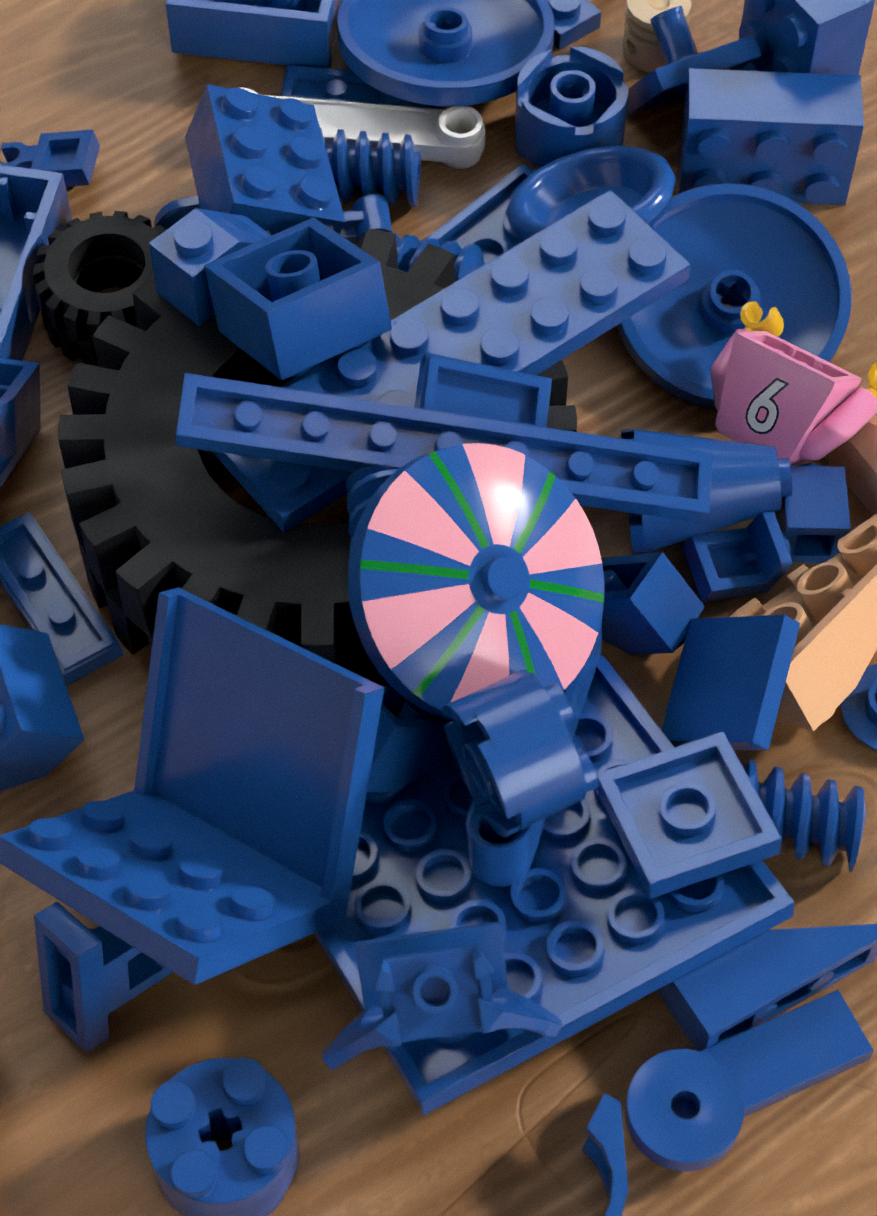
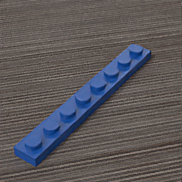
[175,373,713,523]

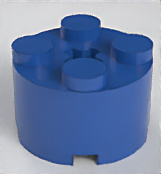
[515,47,628,168]
[442,670,599,837]
[145,1058,300,1216]

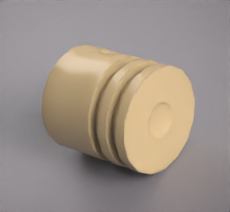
[622,0,692,73]

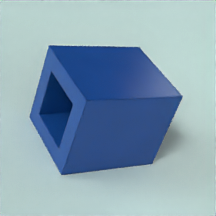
[775,463,851,563]

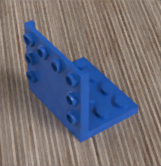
[0,588,384,985]

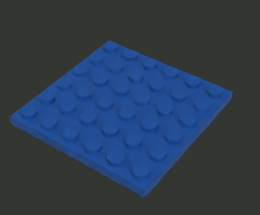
[314,653,794,1116]

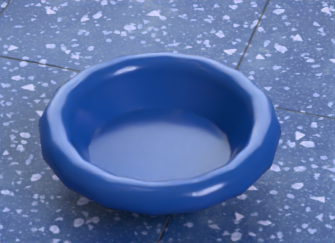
[506,145,676,240]

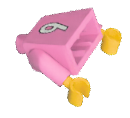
[710,302,877,465]

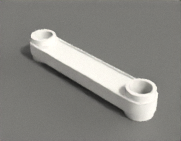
[242,88,485,169]

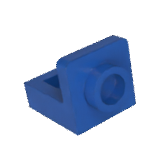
[682,511,792,602]

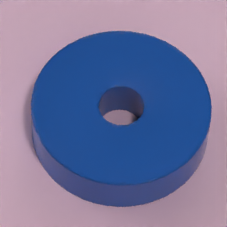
[625,1049,744,1171]

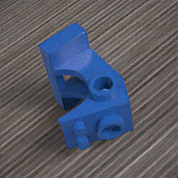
[34,901,173,1053]

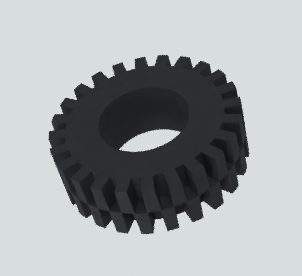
[58,226,577,683]

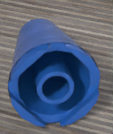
[621,429,793,555]

